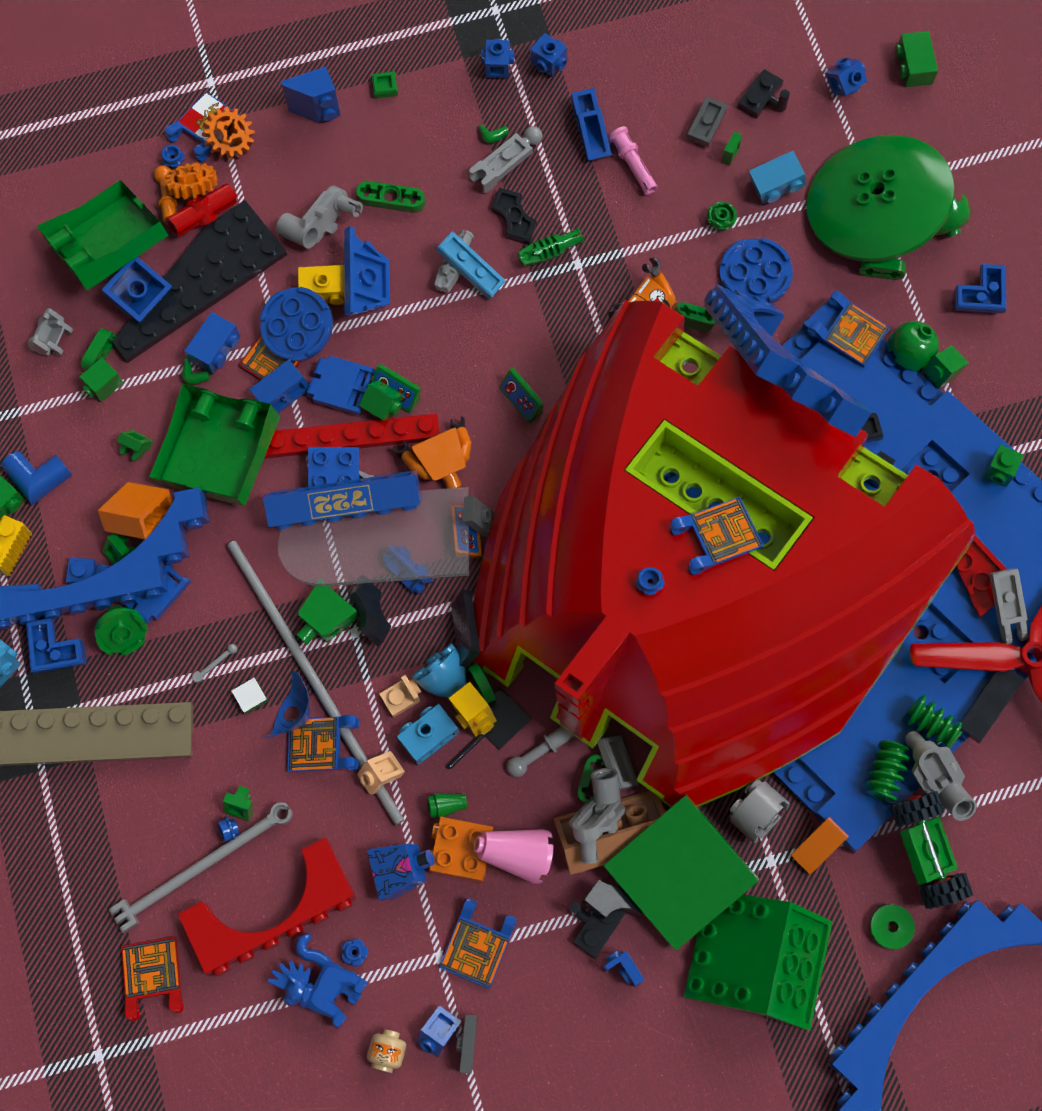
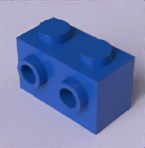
[184,312,240,375]

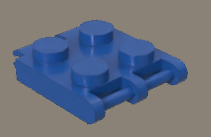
[306,355,376,415]
[124,563,191,624]

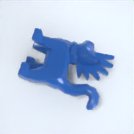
[268,933,368,1029]

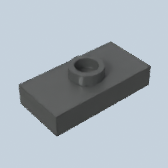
[687,96,728,147]
[463,496,494,537]
[457,1014,478,1074]

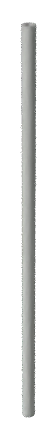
[227,541,404,826]

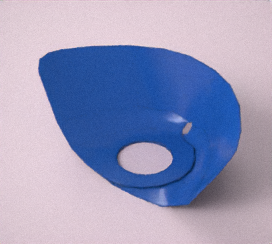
[262,671,310,738]

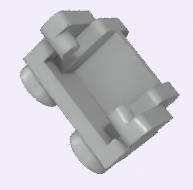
[28,308,73,356]

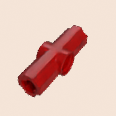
[166,183,238,237]

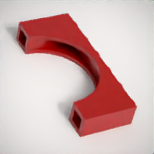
[178,837,357,977]

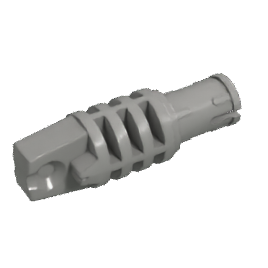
[434,230,474,293]

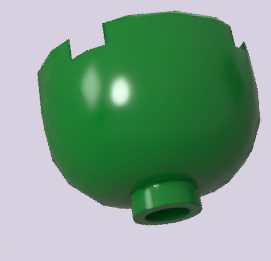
[935,194,971,238]
[887,321,939,371]

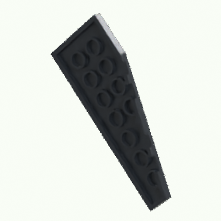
[112,200,287,363]

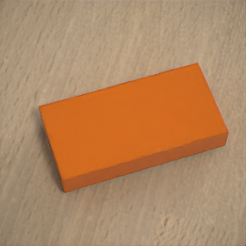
[791,817,849,875]

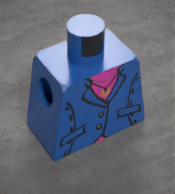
[367,844,435,901]

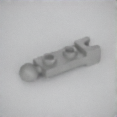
[469,126,543,194]

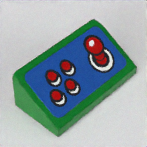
[371,364,421,412]
[500,368,543,422]

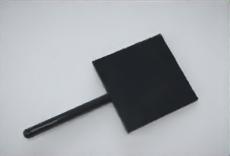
[447,688,531,769]

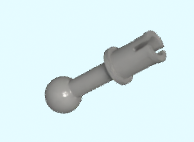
[506,726,575,777]

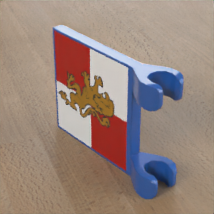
[165,92,241,162]

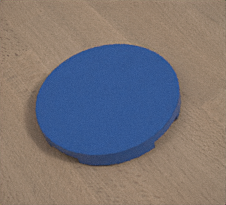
[719,238,793,304]
[260,287,333,361]

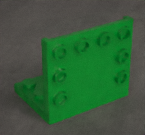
[684,894,833,1031]

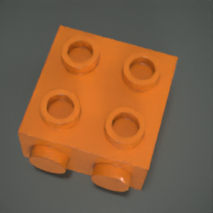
[98,482,173,539]
[429,817,494,884]

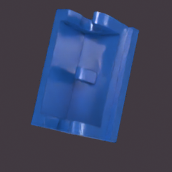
[249,359,309,413]

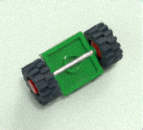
[890,791,974,909]

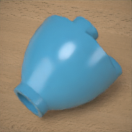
[412,643,467,698]

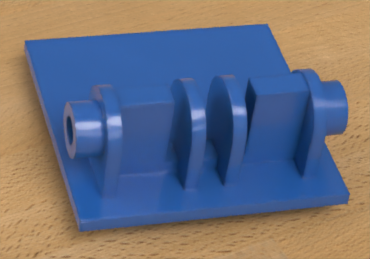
[308,447,359,486]

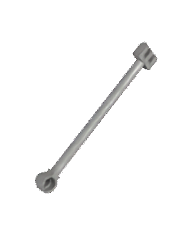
[109,802,293,933]

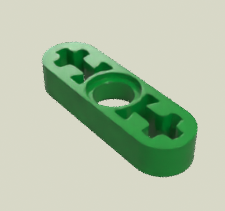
[356,181,425,213]

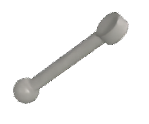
[192,644,237,683]

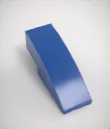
[570,88,611,161]

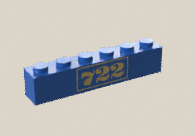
[263,470,422,530]

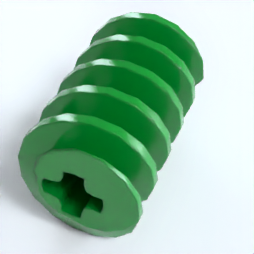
[902,694,963,749]
[865,740,911,802]

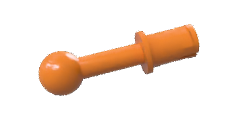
[154,165,178,225]

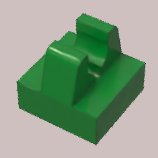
[117,430,153,461]
[102,533,136,565]
[223,786,253,822]

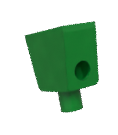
[296,579,359,645]

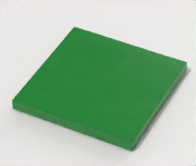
[604,794,760,951]

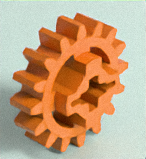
[202,107,255,160]
[164,162,218,199]

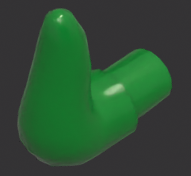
[478,125,509,143]
[182,358,210,385]

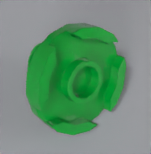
[94,605,148,655]

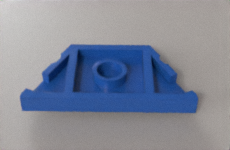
[344,226,390,316]

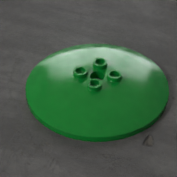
[807,135,955,262]

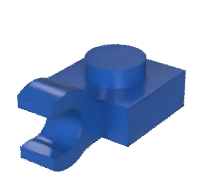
[66,558,110,585]

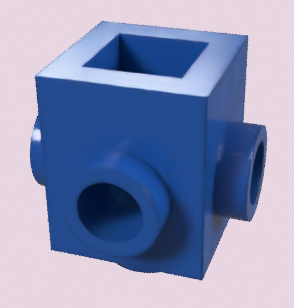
[530,33,568,77]
[481,39,514,78]
[825,57,868,96]

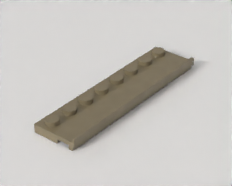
[0,702,193,766]

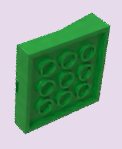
[36,180,169,290]
[149,384,281,507]

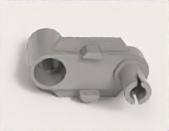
[276,186,363,249]
[905,731,977,821]
[569,768,625,864]

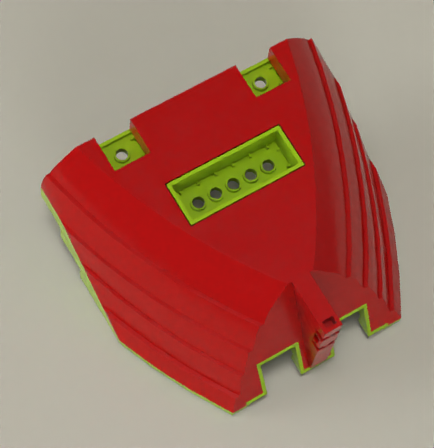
[472,300,975,807]

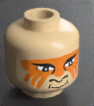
[367,1029,406,1073]

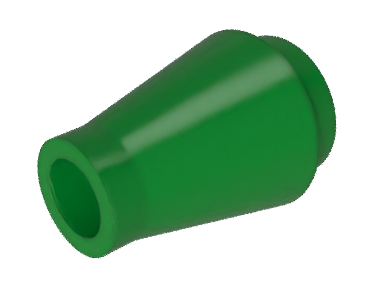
[427,793,467,820]

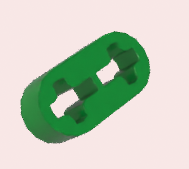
[859,259,906,280]
[674,302,716,332]
[81,328,116,370]
[578,755,606,804]

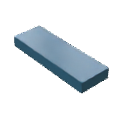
[435,231,506,300]

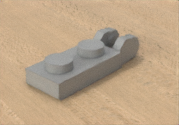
[989,568,1028,644]

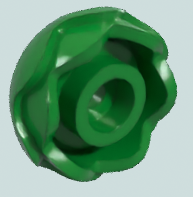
[707,201,737,230]

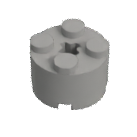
[729,779,790,844]

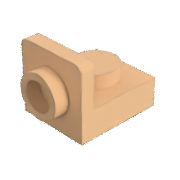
[380,675,421,718]
[357,751,405,795]

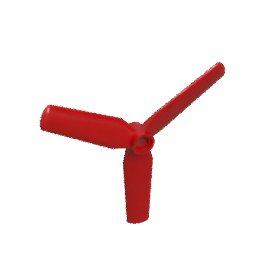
[909,606,1042,703]

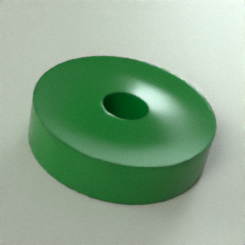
[467,662,496,704]
[869,904,915,950]

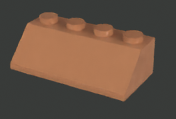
[553,790,665,875]

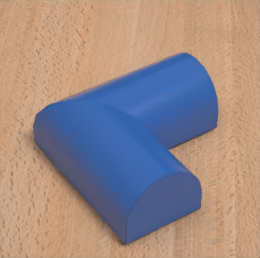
[953,264,1006,314]
[1,451,72,505]
[26,618,87,674]

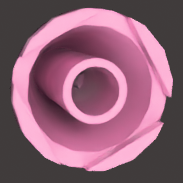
[474,829,553,884]

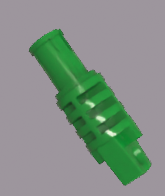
[517,228,584,267]

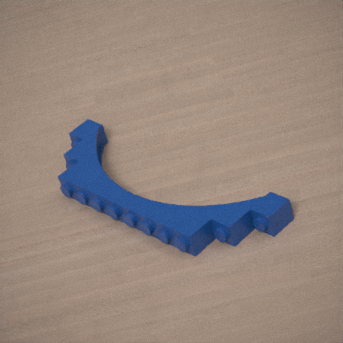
[704,284,871,437]
[0,487,210,630]
[828,900,1042,1111]

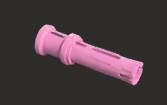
[608,126,658,195]

